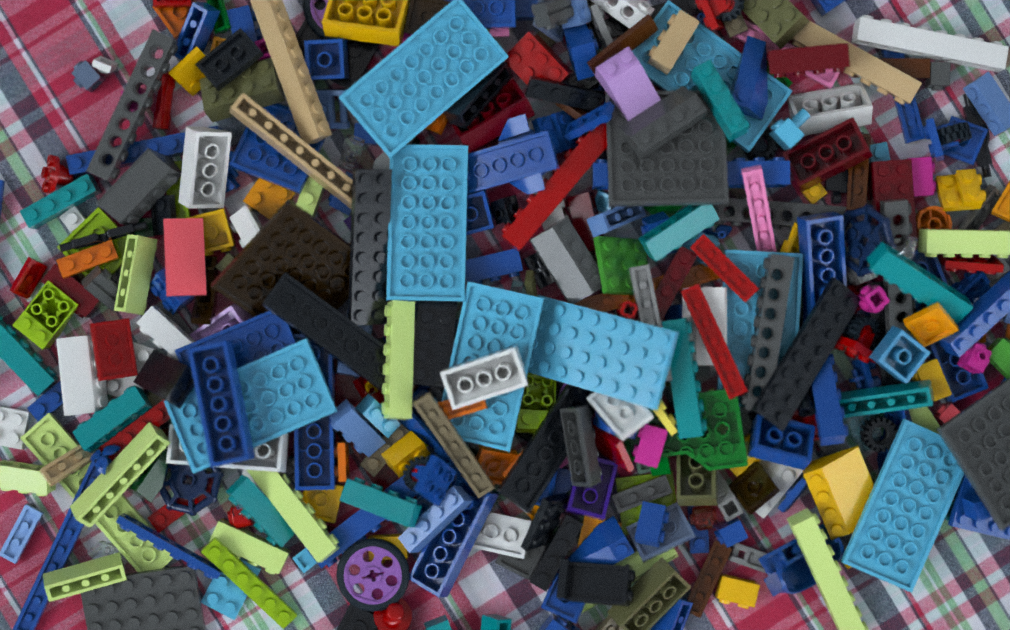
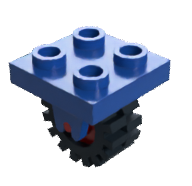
[923,118,972,162]
[403,455,456,506]

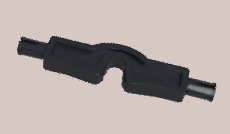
[963,94,992,178]
[59,221,147,252]

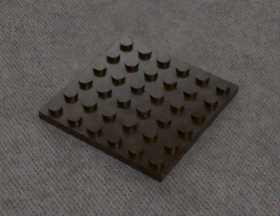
[211,199,350,334]

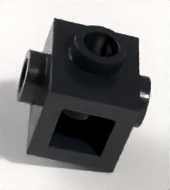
[490,195,520,225]

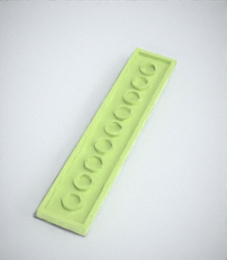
[20,413,174,572]

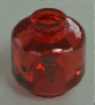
[689,506,718,531]

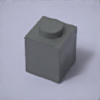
[925,62,951,91]

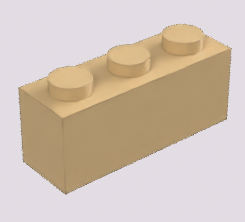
[648,9,700,75]

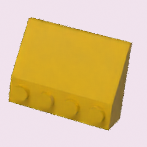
[322,0,410,46]
[803,445,874,540]

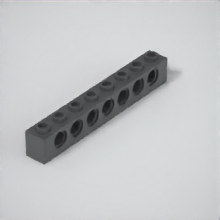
[86,29,178,182]
[713,198,846,230]
[880,198,916,340]
[741,254,795,411]

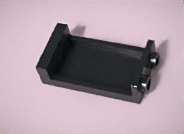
[133,350,195,409]
[556,559,635,607]

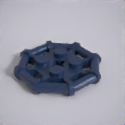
[843,204,896,277]
[159,463,224,516]

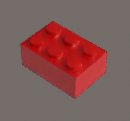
[504,30,573,86]

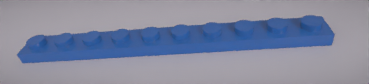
[12,460,101,630]

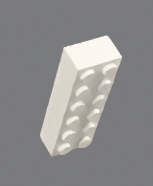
[166,424,289,472]

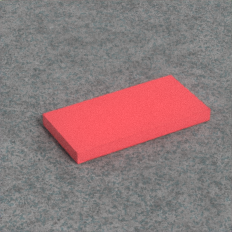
[163,218,207,297]

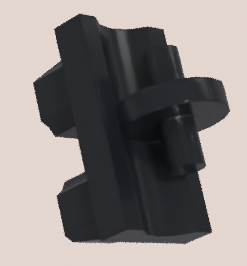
[524,252,555,290]

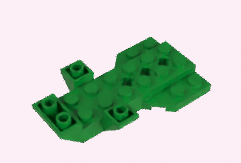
[613,389,748,476]

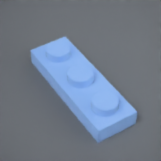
[0,503,44,564]

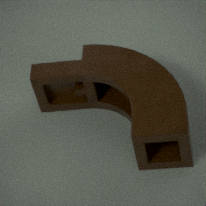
[191,256,218,325]

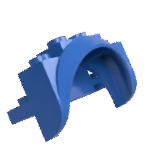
[758,524,845,597]

